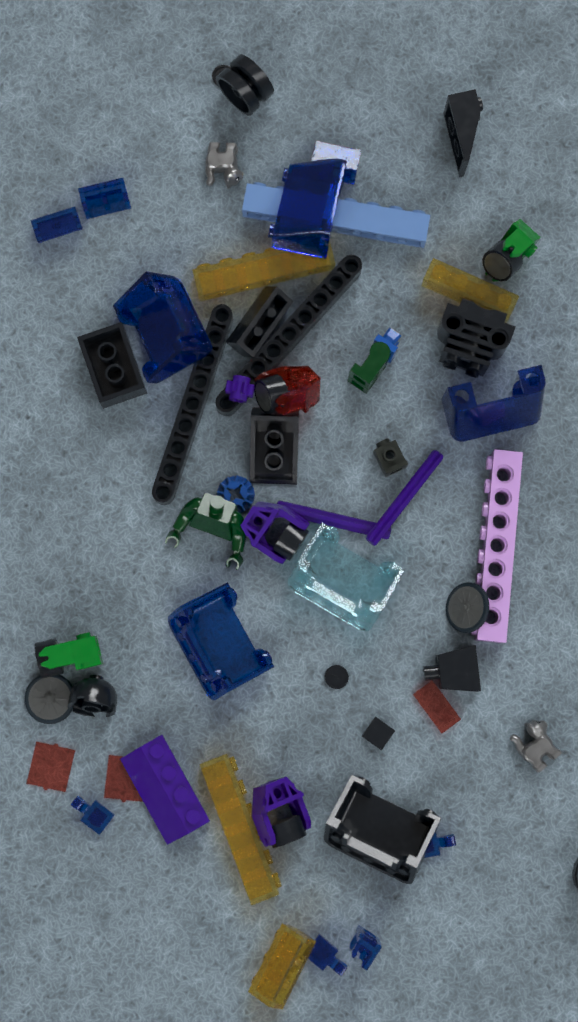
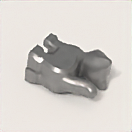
[205,142,243,189]
[510,720,562,773]

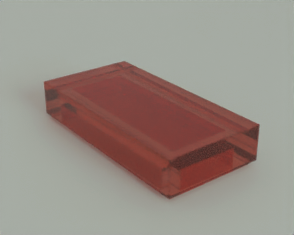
[413,680,461,734]

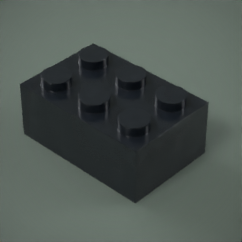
[77,322,147,409]

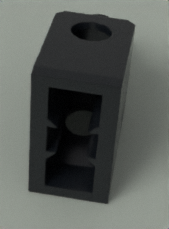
[423,645,481,692]

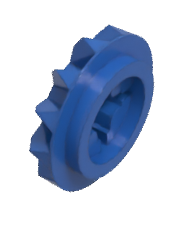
[217,475,255,513]

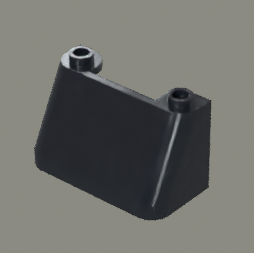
[324,775,441,884]

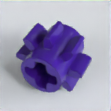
[225,375,255,403]

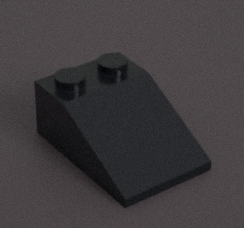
[443,89,483,177]
[250,407,299,485]

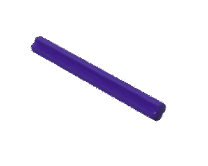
[366,450,443,546]
[277,500,391,540]

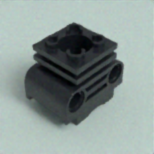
[437,298,516,378]

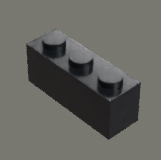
[226,286,293,358]

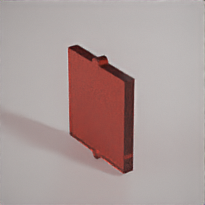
[26,742,75,792]
[104,755,143,802]

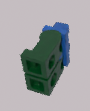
[347,328,401,394]

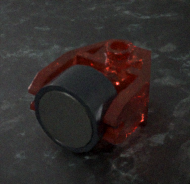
[254,366,321,415]

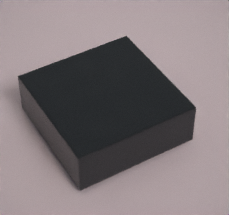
[362,716,395,751]

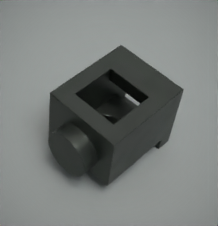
[373,438,408,478]

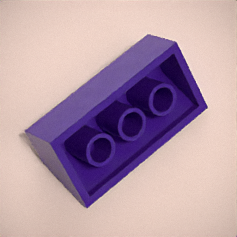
[120,735,210,845]

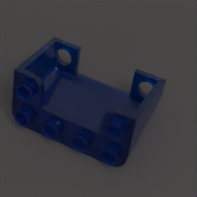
[441,365,546,442]

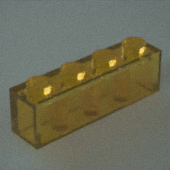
[421,258,519,323]

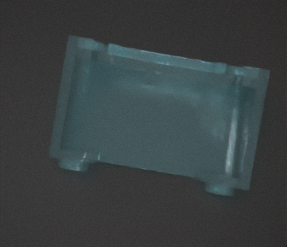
[288,522,405,631]

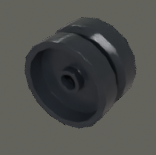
[216,54,274,116]

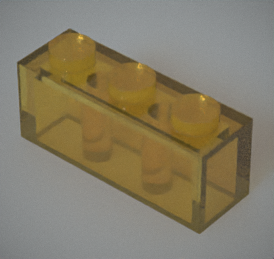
[248,923,316,1010]

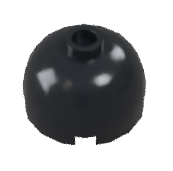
[67,675,117,717]

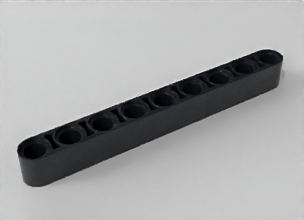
[215,254,362,417]
[152,304,233,505]

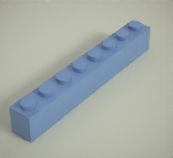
[242,182,430,248]

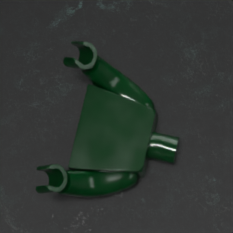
[165,493,247,570]

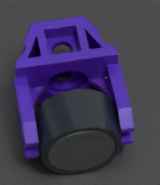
[240,502,310,564]
[252,777,311,848]

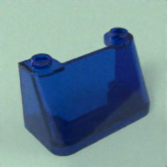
[268,158,347,259]
[113,271,212,384]
[168,582,274,700]

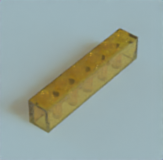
[192,236,335,302]
[199,753,282,906]

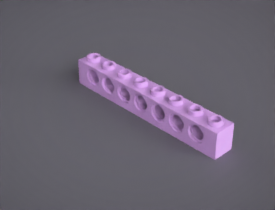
[471,449,523,643]

